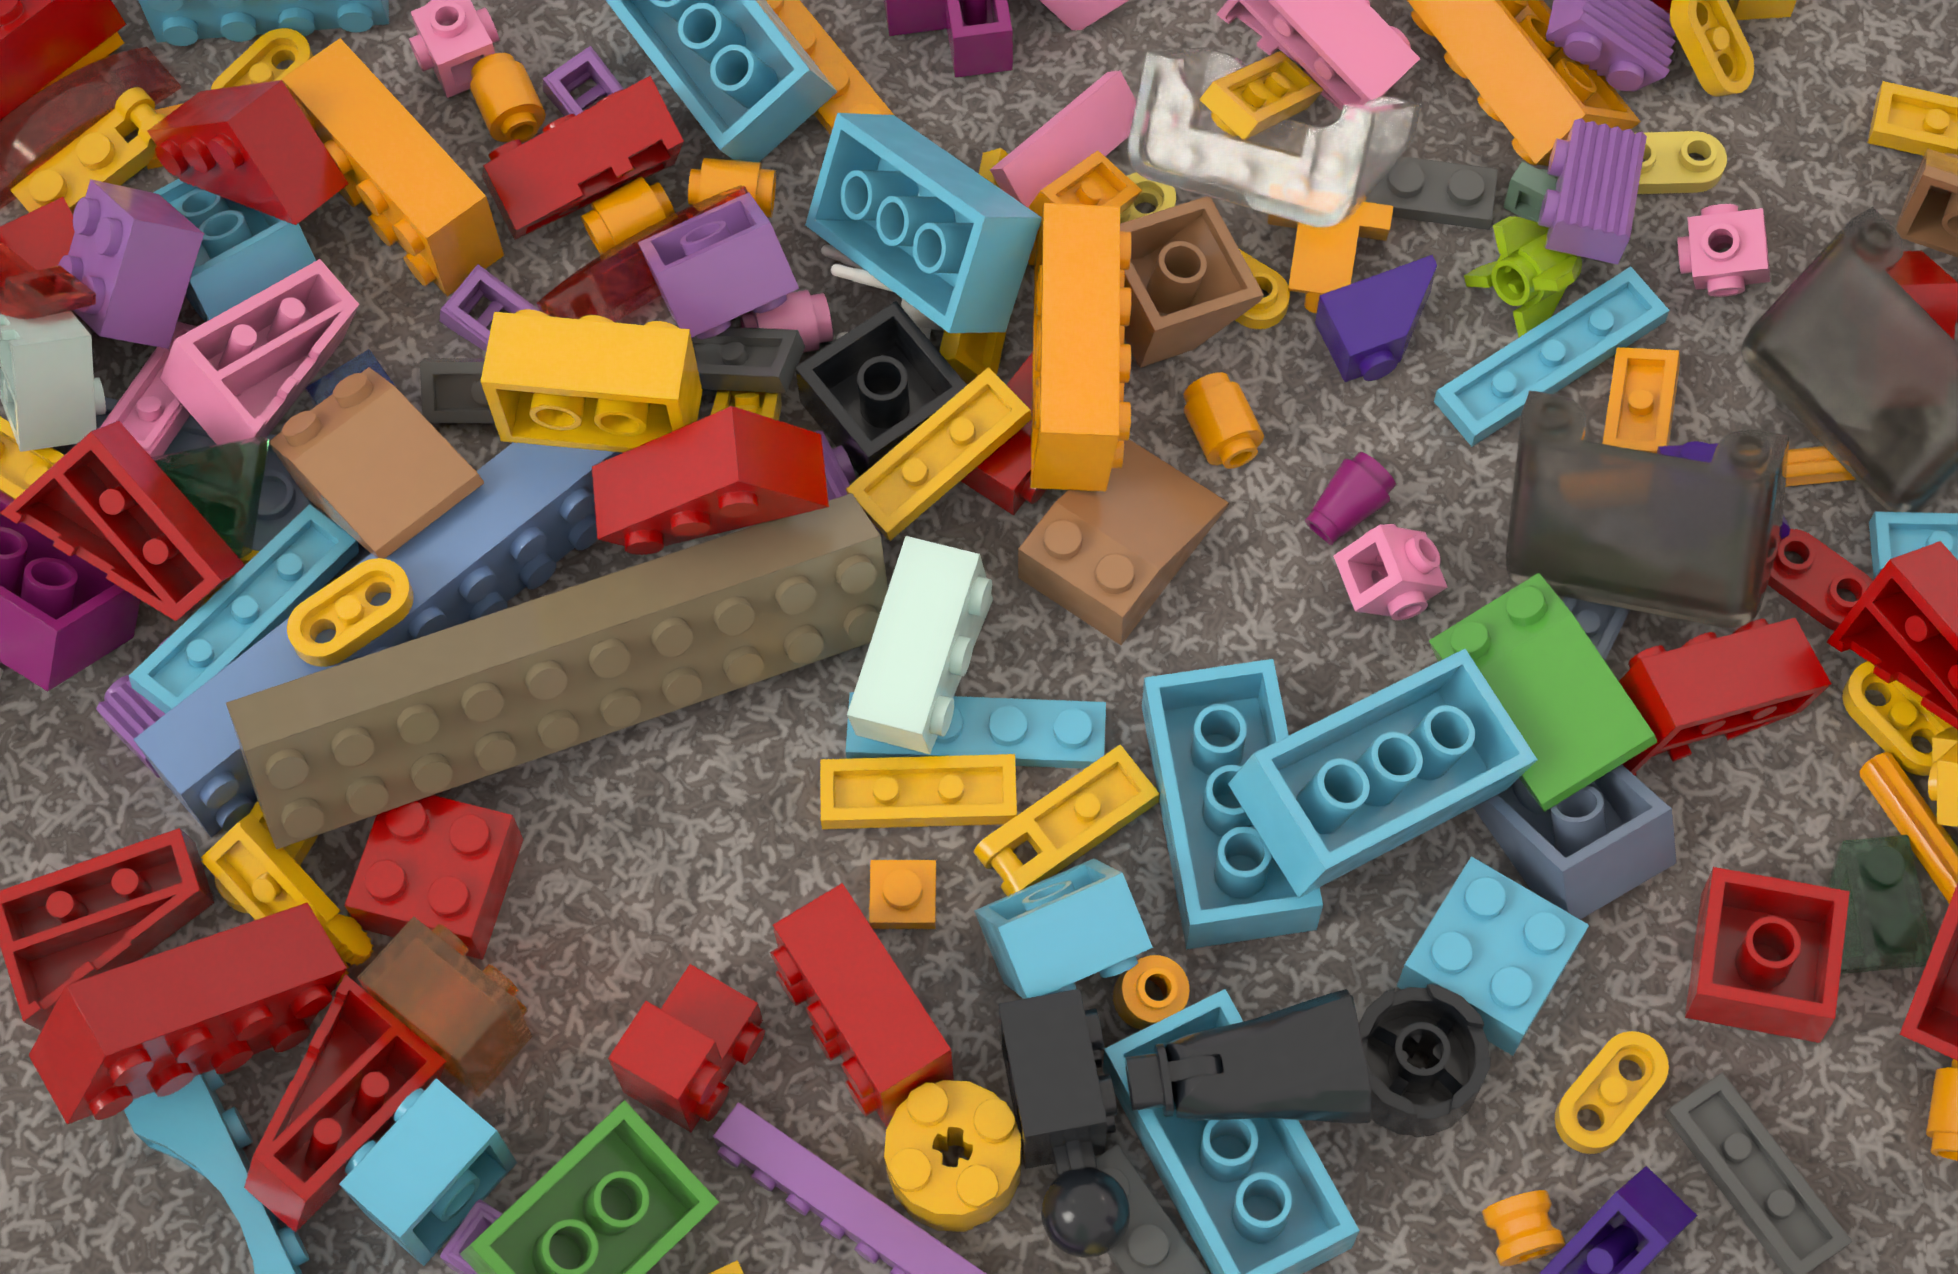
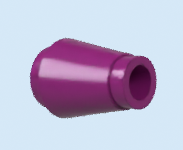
[1305,452,1396,545]

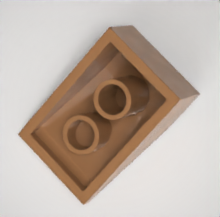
[268,367,484,559]
[1018,439,1229,645]

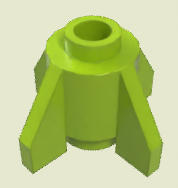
[1464,216,1582,338]

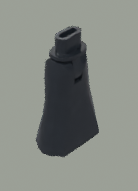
[1125,989,1372,1124]

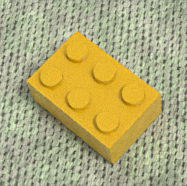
[481,309,702,453]

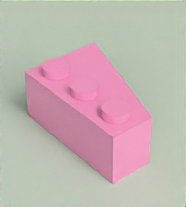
[1216,0,1420,121]
[160,259,359,471]

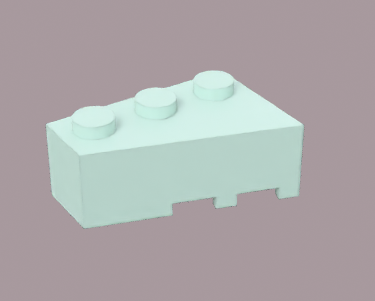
[0,288,106,452]
[847,536,993,754]

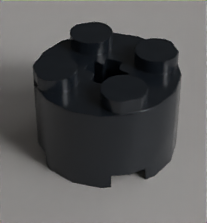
[1359,984,1491,1138]

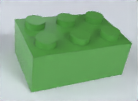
[460,1100,719,1274]

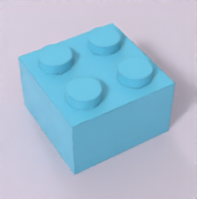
[1396,856,1589,1056]
[974,858,1153,999]
[339,1078,517,1266]

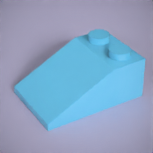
[153,179,316,322]

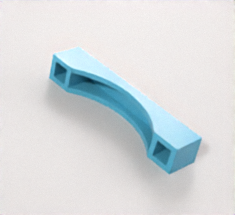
[124,1069,309,1274]

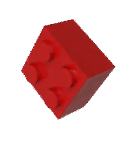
[344,795,524,960]
[1685,867,1850,1043]

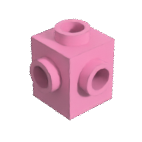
[409,0,499,98]
[1677,204,1771,297]
[1334,524,1448,620]

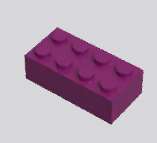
[0,491,140,692]

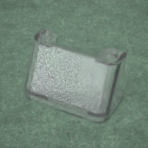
[1128,47,1422,228]

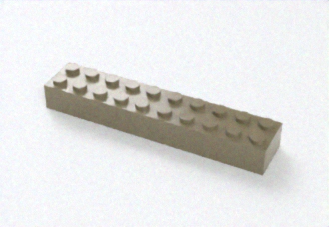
[226,493,888,849]

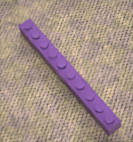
[713,1102,986,1274]

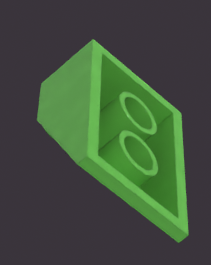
[1429,573,1657,812]

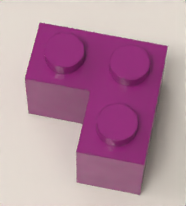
[883,0,1013,78]

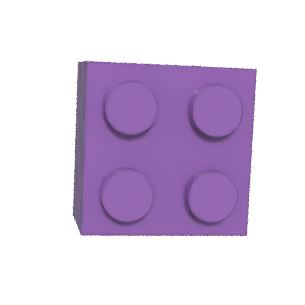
[56,179,204,349]
[638,192,799,339]

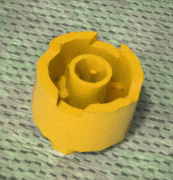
[884,1080,1021,1232]

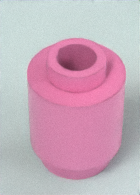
[740,290,833,353]

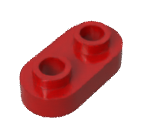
[1758,529,1873,631]

